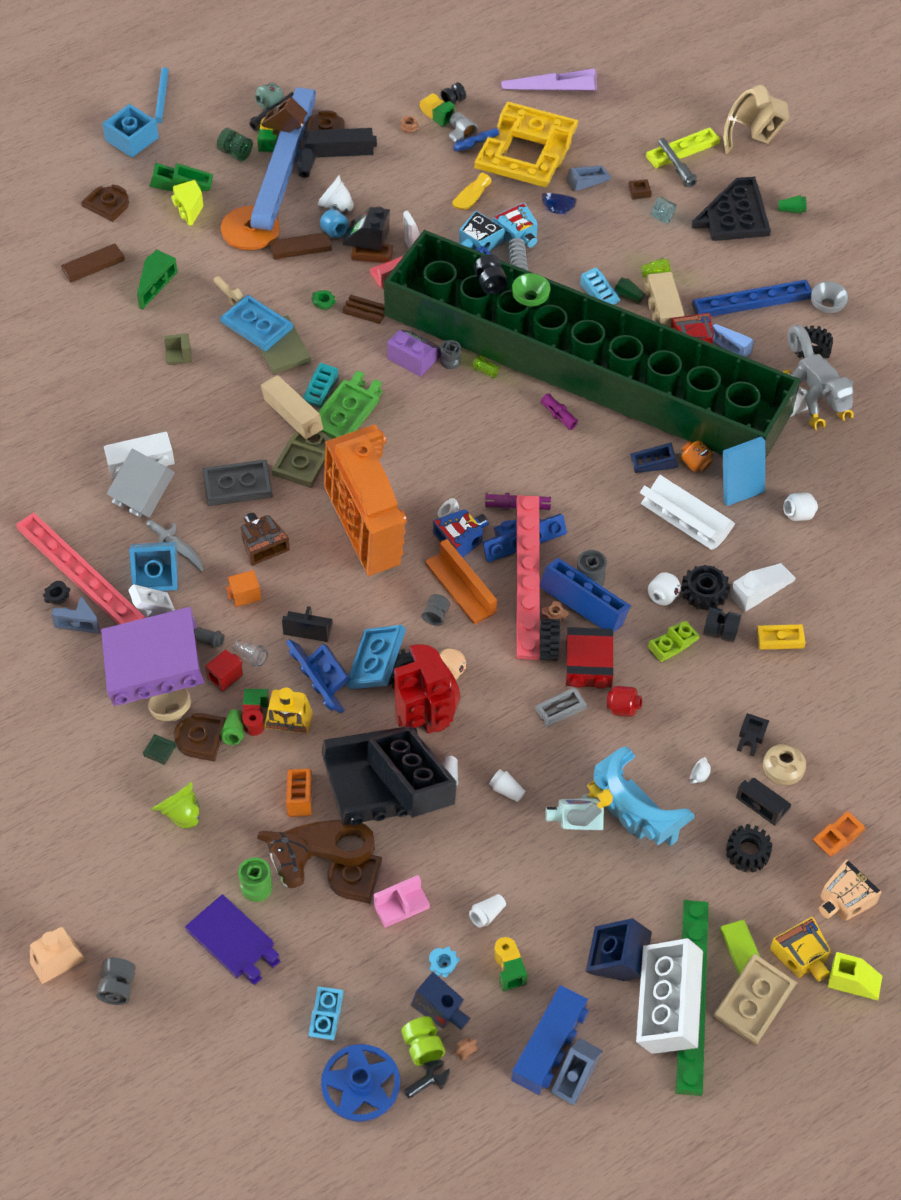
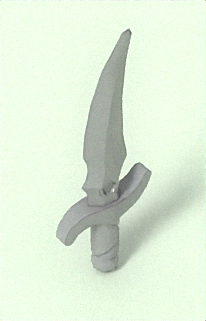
[147,520,204,572]

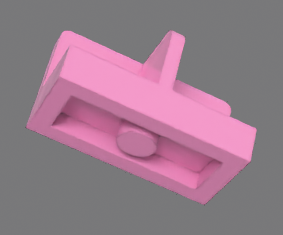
[374,875,430,928]

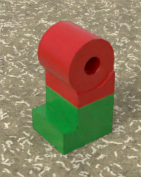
[242,689,269,736]

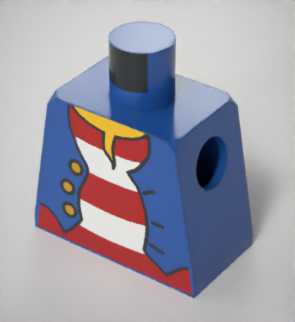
[433,509,489,557]

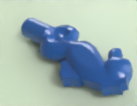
[453,128,500,152]

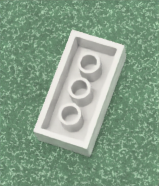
[636,939,703,1054]

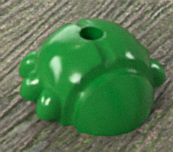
[311,290,336,310]

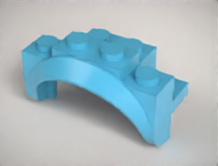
[593,746,695,846]

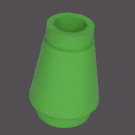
[220,709,244,745]

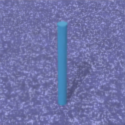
[155,67,169,123]

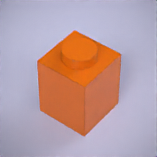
[225,570,261,607]

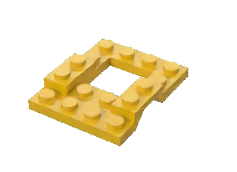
[474,101,578,188]

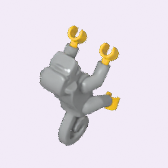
[782,325,854,430]

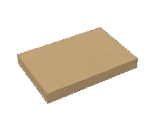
[713,953,797,1046]

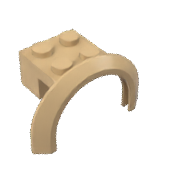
[724,85,789,154]

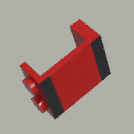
[566,627,613,689]

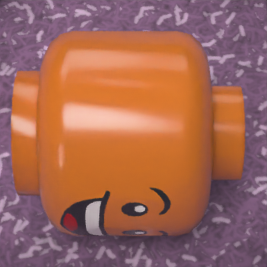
[681,440,713,472]

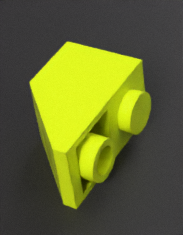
[172,180,204,226]
[827,952,883,1001]

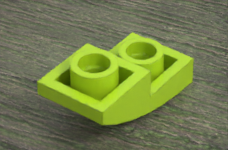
[647,621,700,662]

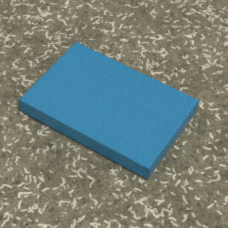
[220,295,293,352]
[723,437,765,506]
[346,625,406,689]

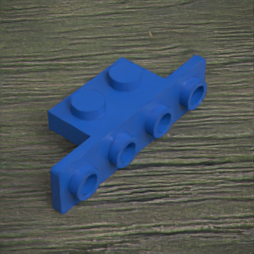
[482,513,567,562]
[286,639,351,713]

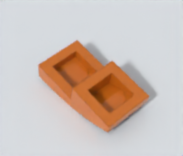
[813,811,865,857]

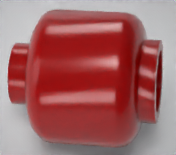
[607,686,642,717]

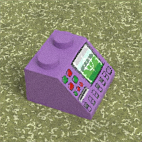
[387,330,441,377]

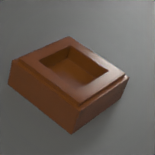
[628,179,652,200]

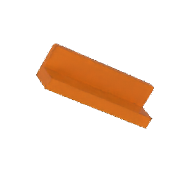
[426,539,497,624]

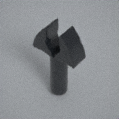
[404,1060,450,1098]

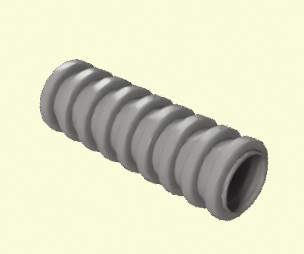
[507,238,529,271]

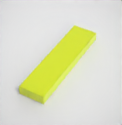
[646,128,720,168]

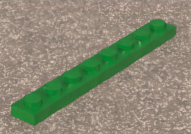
[676,900,709,1096]

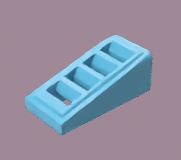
[580,267,620,305]

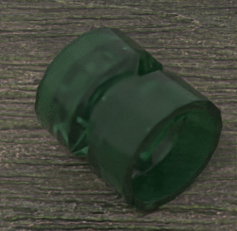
[216,128,253,162]

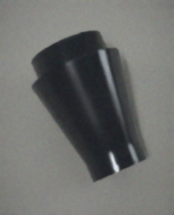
[297,148,316,178]

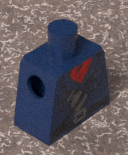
[411,971,471,1030]

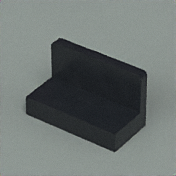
[736,778,791,826]

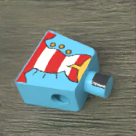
[493,202,538,247]

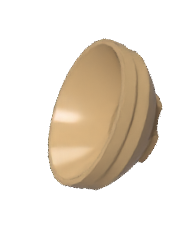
[148,688,191,721]
[762,744,806,785]

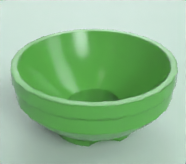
[512,273,550,307]

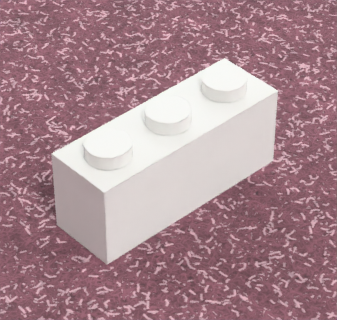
[104,431,175,478]

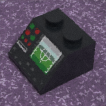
[343,207,390,251]

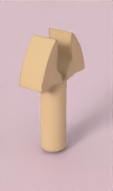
[213,276,244,306]

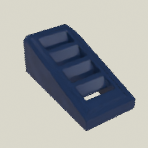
[630,442,678,473]

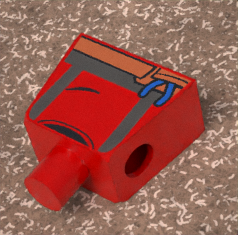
[671,313,713,344]

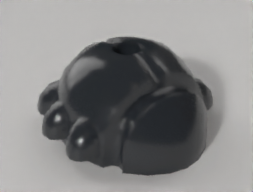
[43,581,70,605]

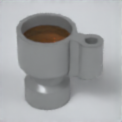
[449,112,478,143]

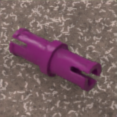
[540,393,578,430]

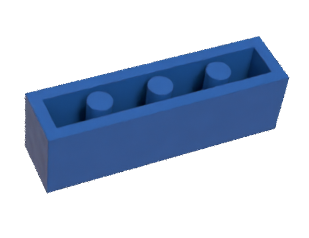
[540,558,631,633]
[511,985,589,1095]

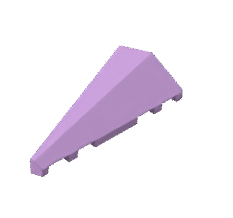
[501,69,597,91]

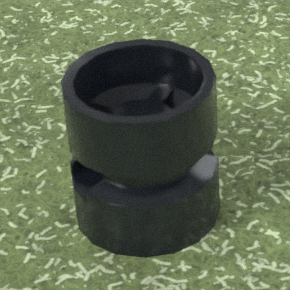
[474,254,508,295]
[703,606,742,643]

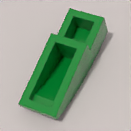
[149,163,213,192]

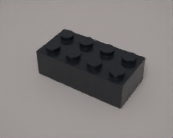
[367,726,457,818]

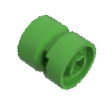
[238,857,273,902]

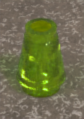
[641,258,671,277]

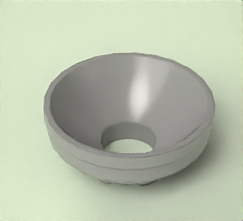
[811,281,848,313]

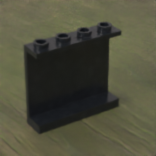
[321,727,418,825]

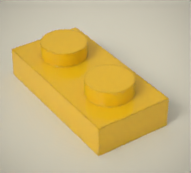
[756,624,806,650]

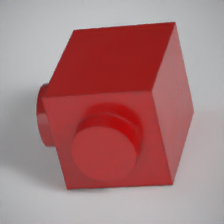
[205,649,243,692]

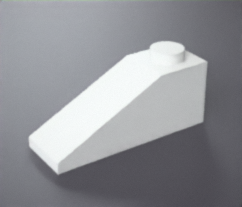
[730,563,796,612]

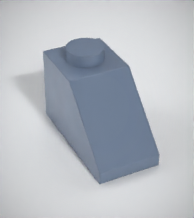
[551,1038,603,1105]

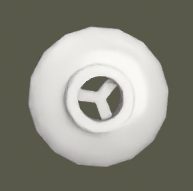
[783,492,818,521]
[648,572,681,606]

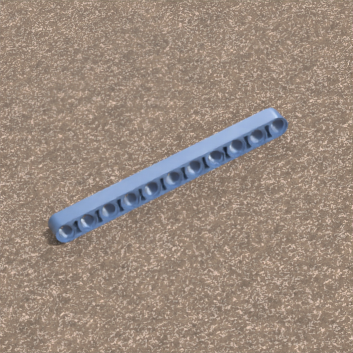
[251,87,316,231]

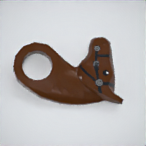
[257,820,375,888]

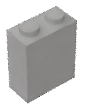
[106,448,175,518]

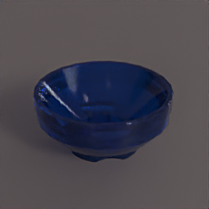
[541,193,577,215]

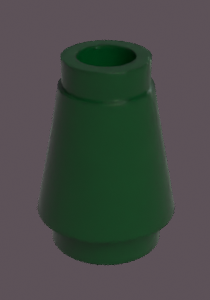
[614,277,645,303]

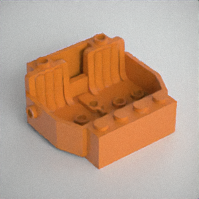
[324,424,407,577]

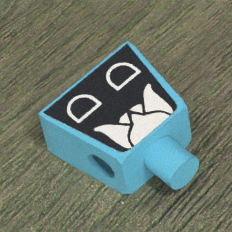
[459,211,505,252]

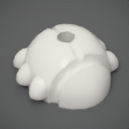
[437,498,459,518]
[689,757,711,784]

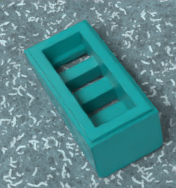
[303,363,339,408]

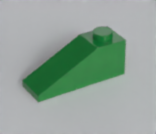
[137,249,178,310]

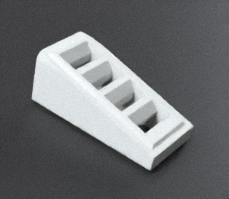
[403,211,420,249]

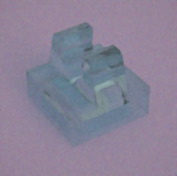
[650,196,677,223]

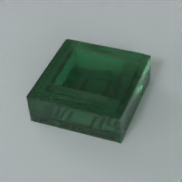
[143,734,176,765]

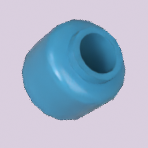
[320,209,349,239]

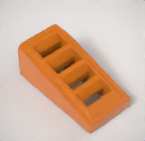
[286,768,312,817]

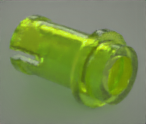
[472,356,500,378]

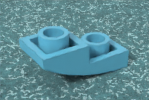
[308,986,344,1040]

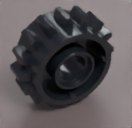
[681,565,731,611]

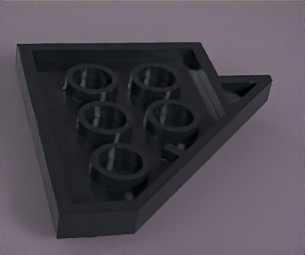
[691,176,771,241]

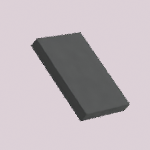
[203,459,273,506]

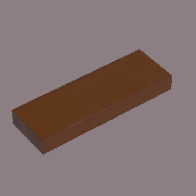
[270,232,332,260]
[61,243,125,283]

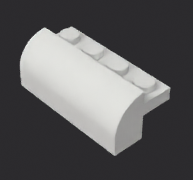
[640,475,736,550]

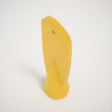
[452,172,492,210]

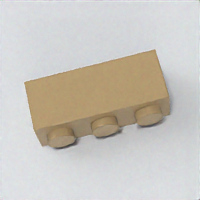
[644,272,685,327]

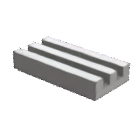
[535,687,587,728]

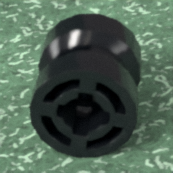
[441,82,466,105]

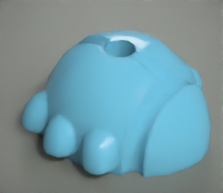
[429,947,460,978]

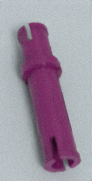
[485,493,551,510]

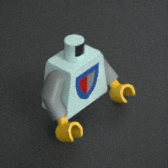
[545,780,613,830]

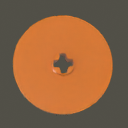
[221,206,280,250]

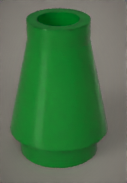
[779,195,807,214]

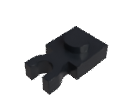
[737,713,769,756]

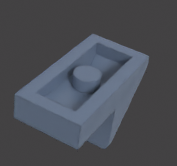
[51,597,100,634]

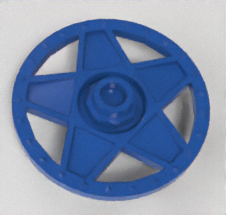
[321,1044,400,1122]

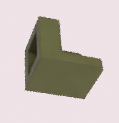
[164,333,192,365]

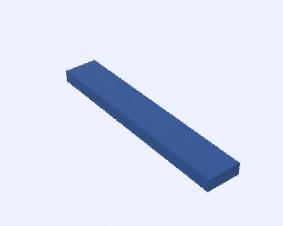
[692,280,812,317]

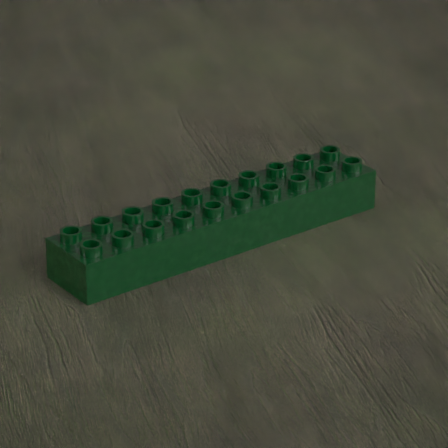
[384,230,800,459]

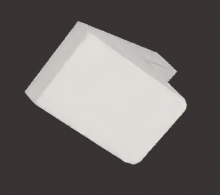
[129,584,175,618]

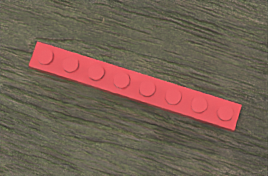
[516,495,540,660]
[16,512,146,625]

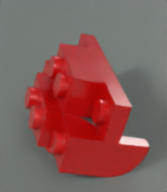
[394,644,461,734]

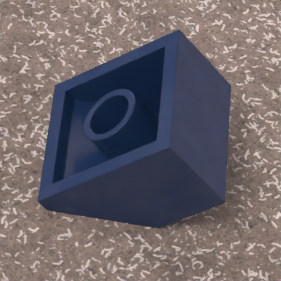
[586,918,652,981]

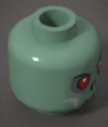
[255,83,284,110]

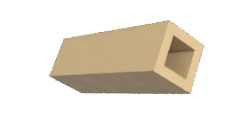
[261,375,323,439]

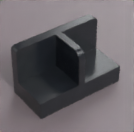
[282,606,333,642]

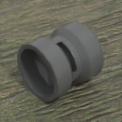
[441,340,461,369]
[422,594,450,626]

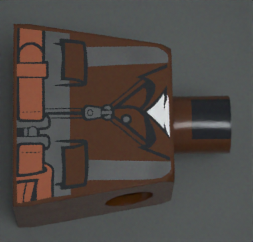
[241,513,290,566]

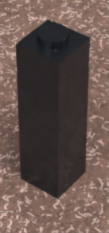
[304,128,377,158]

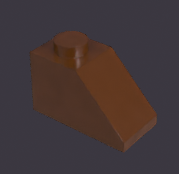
[261,96,307,133]

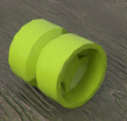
[401,1016,445,1066]

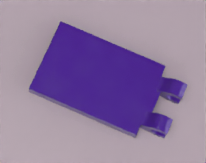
[185,894,281,985]

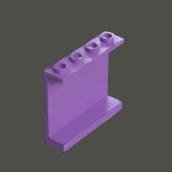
[101,607,205,706]

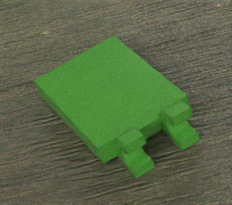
[318,370,383,439]

